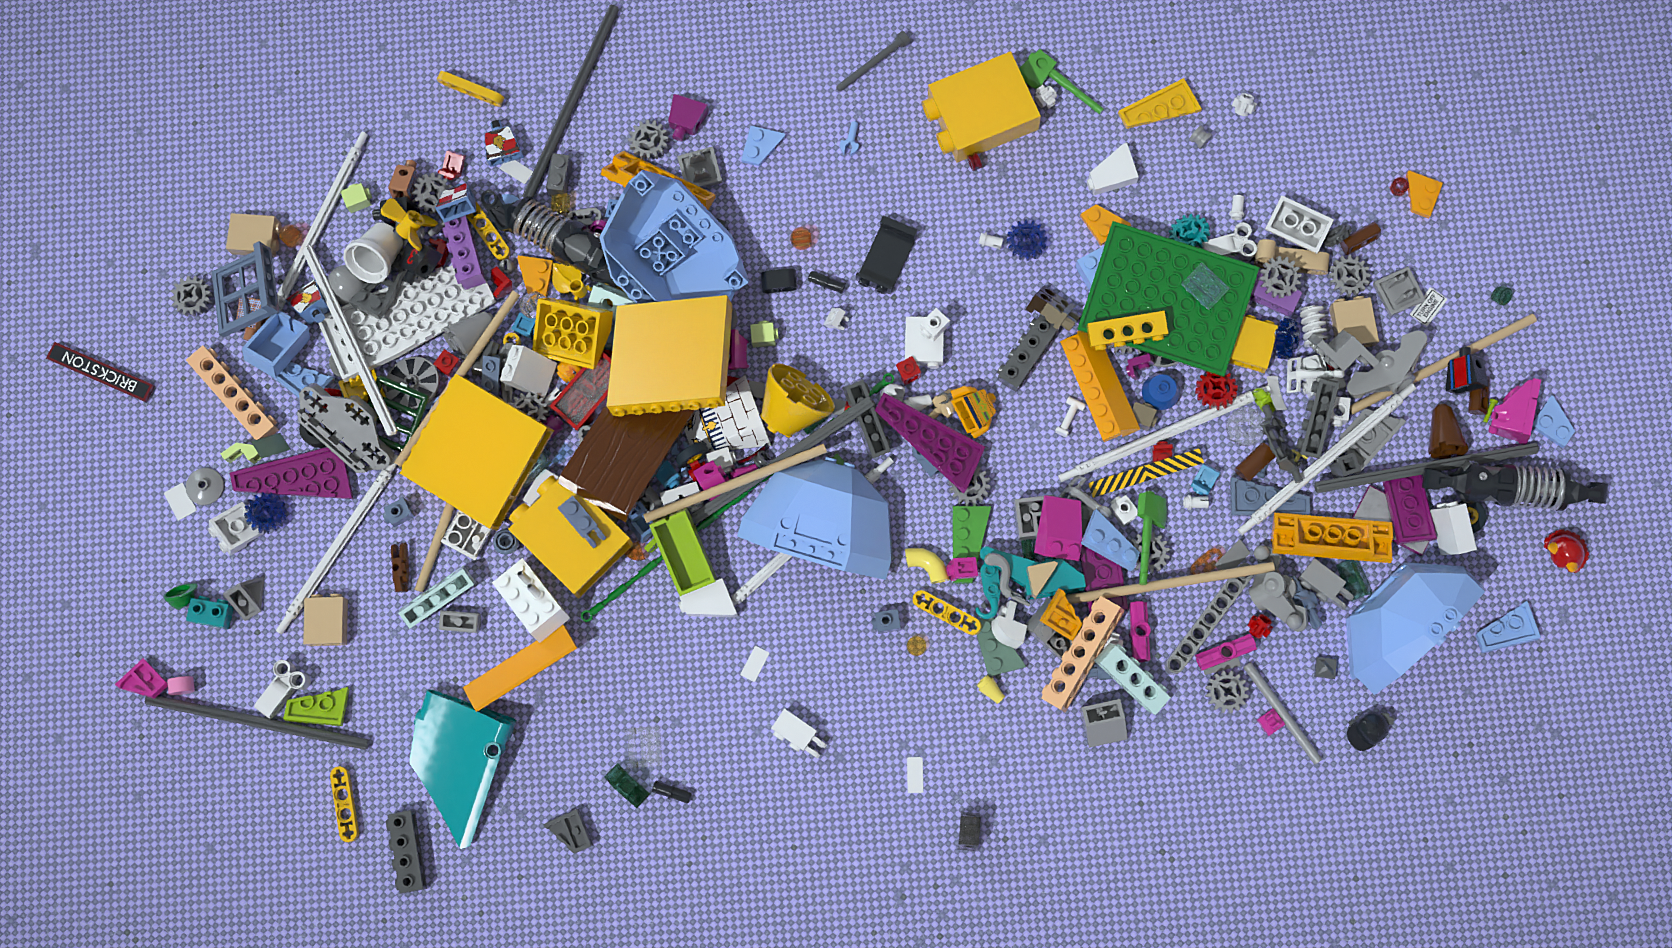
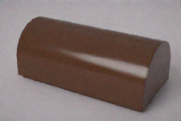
[1340,222,1381,255]
[1468,376,1490,415]
[1234,442,1276,482]

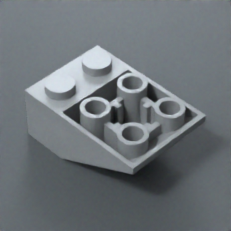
[1025,598,1094,669]

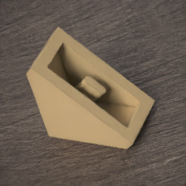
[1026,561,1058,599]

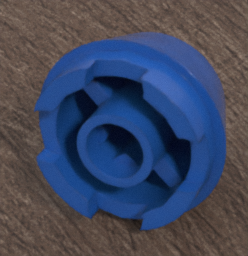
[1142,373,1180,410]

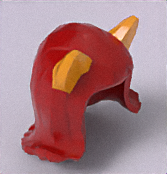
[1544,529,1589,573]

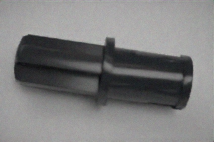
[808,271,846,294]
[652,780,692,803]

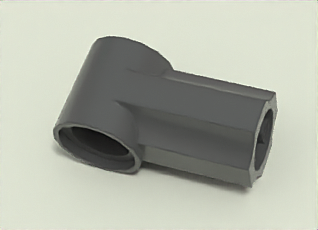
[472,341,500,377]

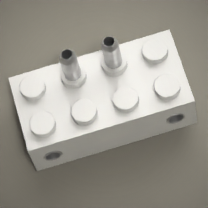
[492,558,570,643]

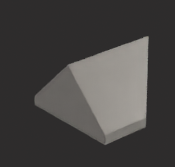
[223,576,265,621]

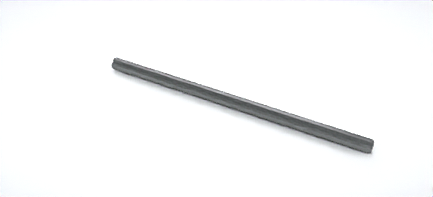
[522,4,619,198]
[690,396,874,525]
[1314,443,1539,493]
[144,696,370,750]

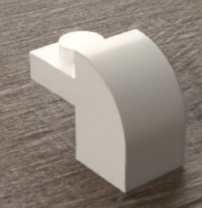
[991,600,1027,649]

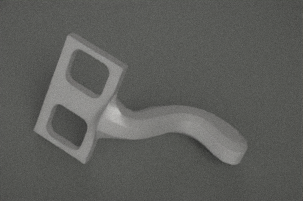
[1059,475,1112,517]
[984,553,1030,607]

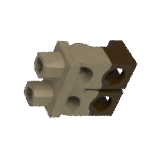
[1025,285,1081,331]

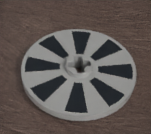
[385,357,440,410]

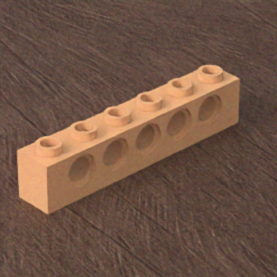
[186,345,279,440]
[1041,596,1124,713]

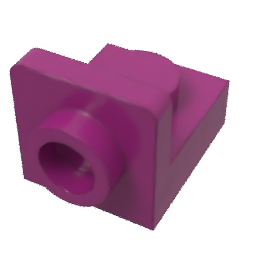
[1126,354,1155,380]

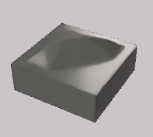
[1314,657,1337,679]

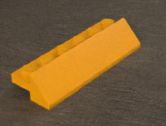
[601,151,716,210]
[1060,331,1141,442]
[1271,512,1393,563]
[463,625,577,712]

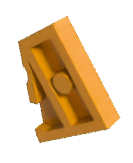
[1406,170,1443,219]
[1080,204,1131,246]
[517,255,554,298]
[1039,588,1082,641]

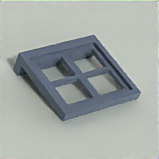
[212,241,279,337]

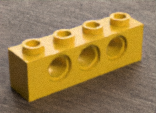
[1087,311,1168,351]

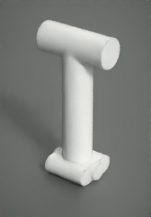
[1055,396,1086,438]

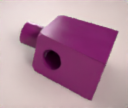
[668,94,709,141]

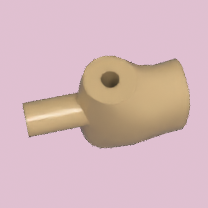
[928,388,956,419]

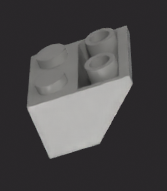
[1080,699,1128,748]

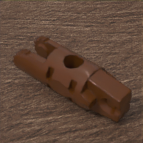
[391,542,410,593]

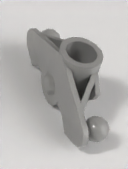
[1347,331,1427,399]
[1248,545,1308,632]

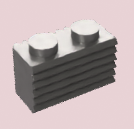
[546,153,573,198]

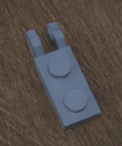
[558,495,606,549]

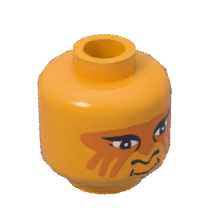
[557,362,582,383]

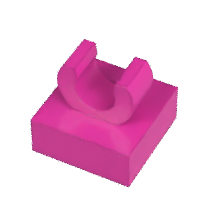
[1257,708,1285,736]

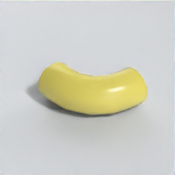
[905,548,950,584]

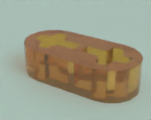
[1190,548,1223,575]

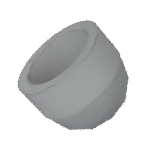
[499,259,515,275]

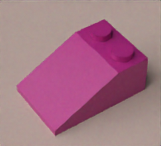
[1034,495,1082,561]

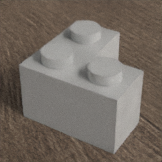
[1013,495,1053,541]

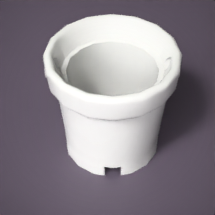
[343,223,404,284]

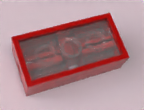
[550,351,612,431]

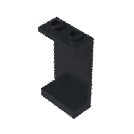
[856,215,918,295]

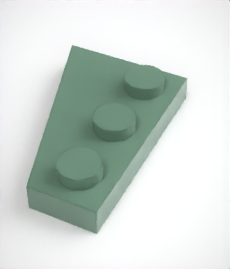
[973,618,1026,677]

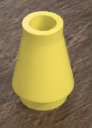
[976,675,1005,704]

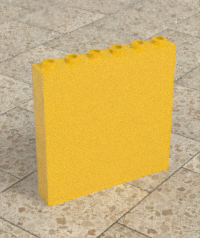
[607,295,733,416]
[399,374,554,531]

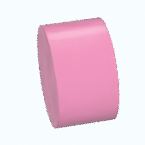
[167,676,195,695]

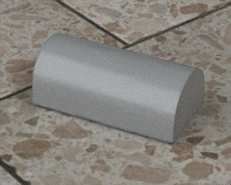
[439,610,481,633]

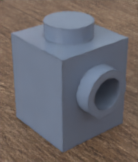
[871,609,901,634]

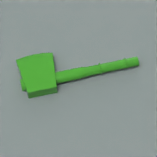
[1019,49,1104,115]
[1137,491,1167,585]

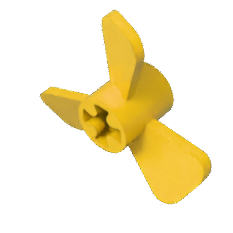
[381,198,438,251]

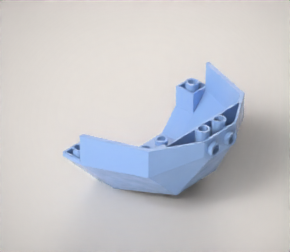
[599,170,749,304]
[737,457,893,580]
[1346,562,1485,695]

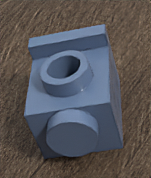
[382,497,415,527]

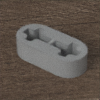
[566,208,603,227]

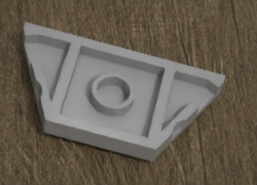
[1339,409,1406,475]

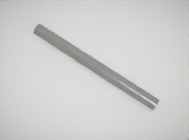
[1243,662,1323,765]

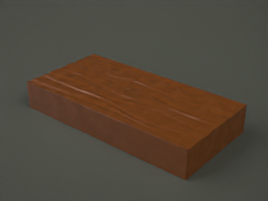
[558,404,697,522]

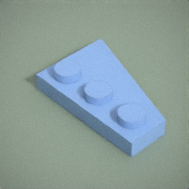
[268,362,335,398]
[1081,509,1140,571]
[1475,601,1541,653]

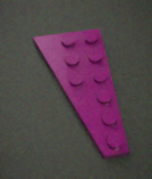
[875,393,985,494]
[230,447,354,499]

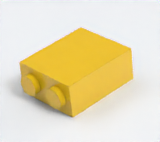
[1229,315,1279,373]

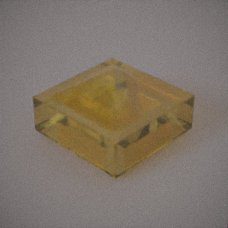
[551,193,571,214]

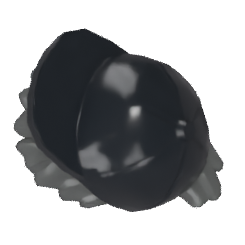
[1346,712,1395,751]

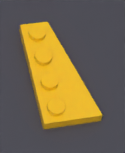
[1118,78,1202,129]

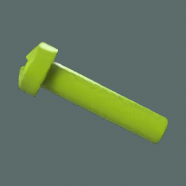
[1483,399,1498,423]

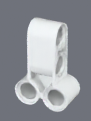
[1197,222,1257,262]
[254,660,311,719]

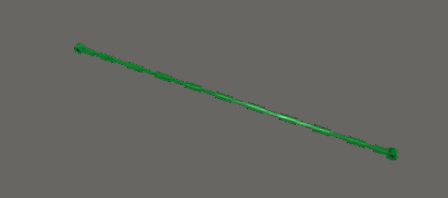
[581,373,894,622]

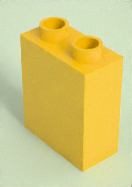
[921,51,1041,163]
[508,475,634,599]

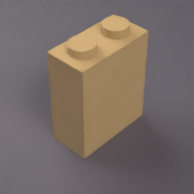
[226,213,282,257]
[1329,296,1379,348]
[303,594,348,646]

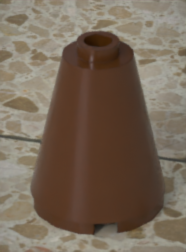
[1428,404,1468,460]

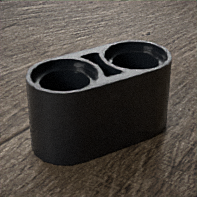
[760,269,798,294]

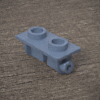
[481,355,502,395]

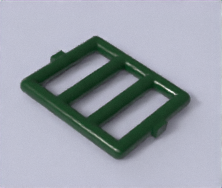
[365,375,429,452]

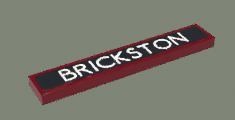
[46,342,155,403]

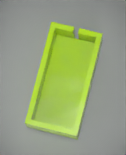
[649,508,717,596]

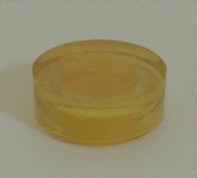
[907,636,926,656]

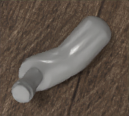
[428,219,445,236]

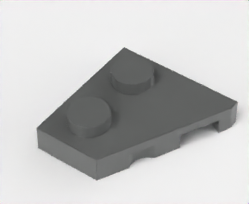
[543,809,594,854]

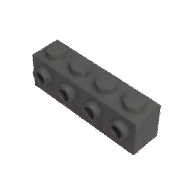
[997,314,1059,392]
[1296,377,1339,459]
[842,380,891,459]
[386,810,427,894]

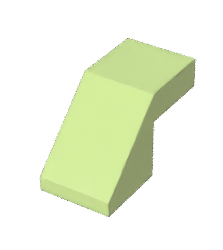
[220,443,262,464]

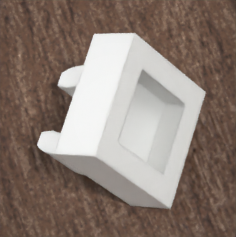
[823,308,849,330]

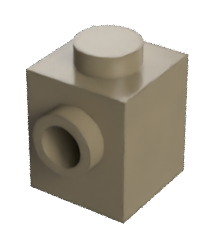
[1132,402,1158,431]

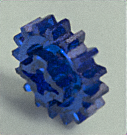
[1006,219,1047,261]
[1273,318,1300,360]
[244,492,287,534]

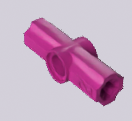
[1129,601,1151,663]
[1195,634,1257,671]

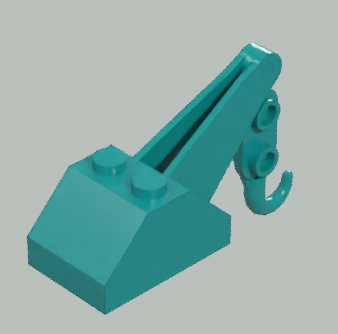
[975,546,1086,619]

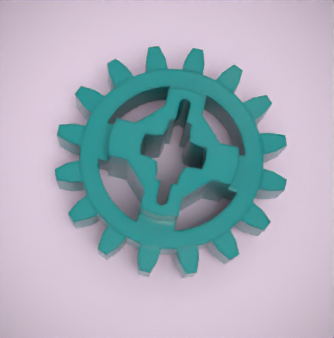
[1169,214,1211,248]

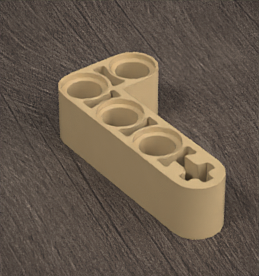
[1254,239,1330,275]

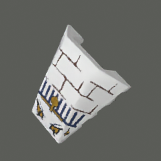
[685,375,771,453]

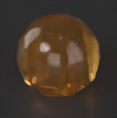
[279,224,303,248]
[790,227,812,250]

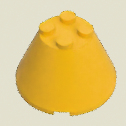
[760,363,835,438]

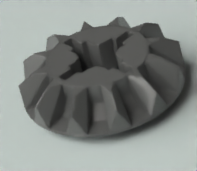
[1323,224,1352,247]

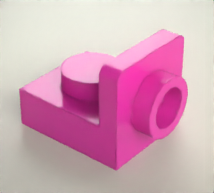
[947,557,978,581]

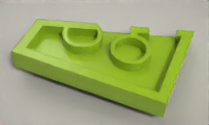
[283,687,350,726]

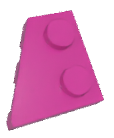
[115,658,168,699]

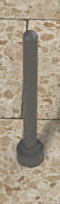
[836,30,911,91]

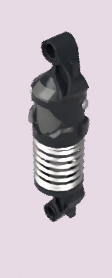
[481,190,617,288]
[1422,460,1608,511]

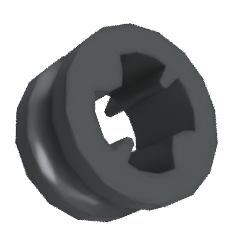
[753,450,772,468]

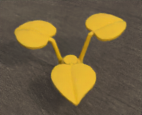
[551,263,625,307]

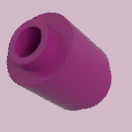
[542,414,564,440]

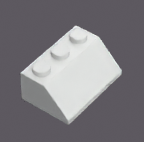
[1265,196,1334,254]

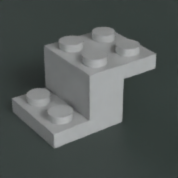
[1308,330,1379,371]

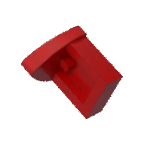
[491,266,512,298]

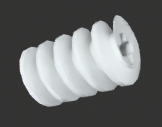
[1300,305,1328,347]

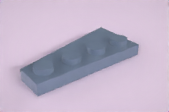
[1230,477,1310,517]

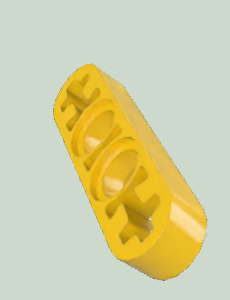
[436,71,505,107]
[466,202,511,261]
[912,590,982,636]
[330,766,359,842]

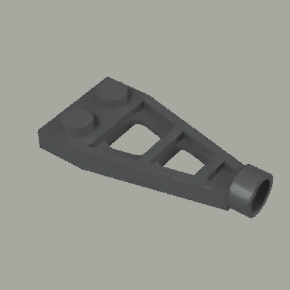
[349,248,407,320]

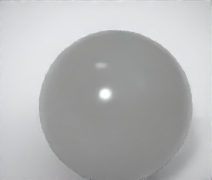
[327,265,366,306]

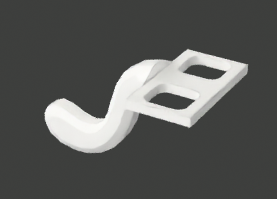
[1287,357,1344,393]

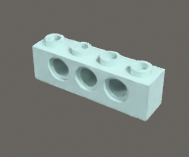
[587,282,637,320]
[398,565,475,629]
[1094,643,1171,715]

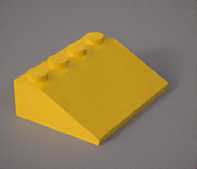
[532,297,613,369]

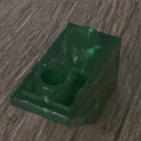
[604,763,650,808]

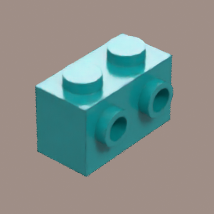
[186,596,234,629]

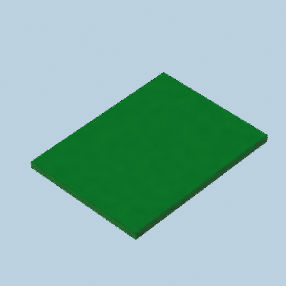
[1077,221,1260,377]

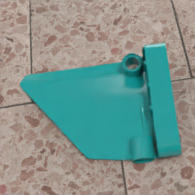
[409,689,517,849]

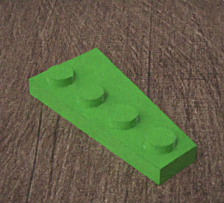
[953,506,991,584]

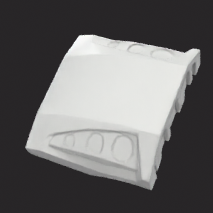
[441,510,492,560]

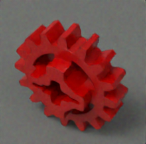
[1195,372,1238,410]

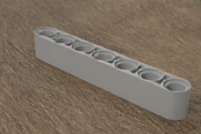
[1164,563,1253,675]

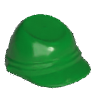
[163,584,198,610]

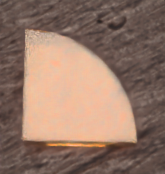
[625,541,646,561]

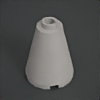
[441,311,494,360]

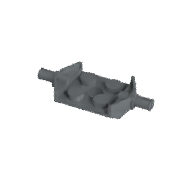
[1260,405,1303,483]

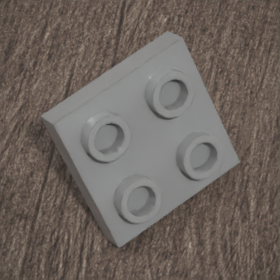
[677,146,723,188]
[1373,266,1426,317]

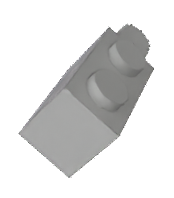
[1298,558,1354,610]

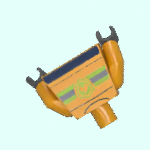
[937,386,996,439]

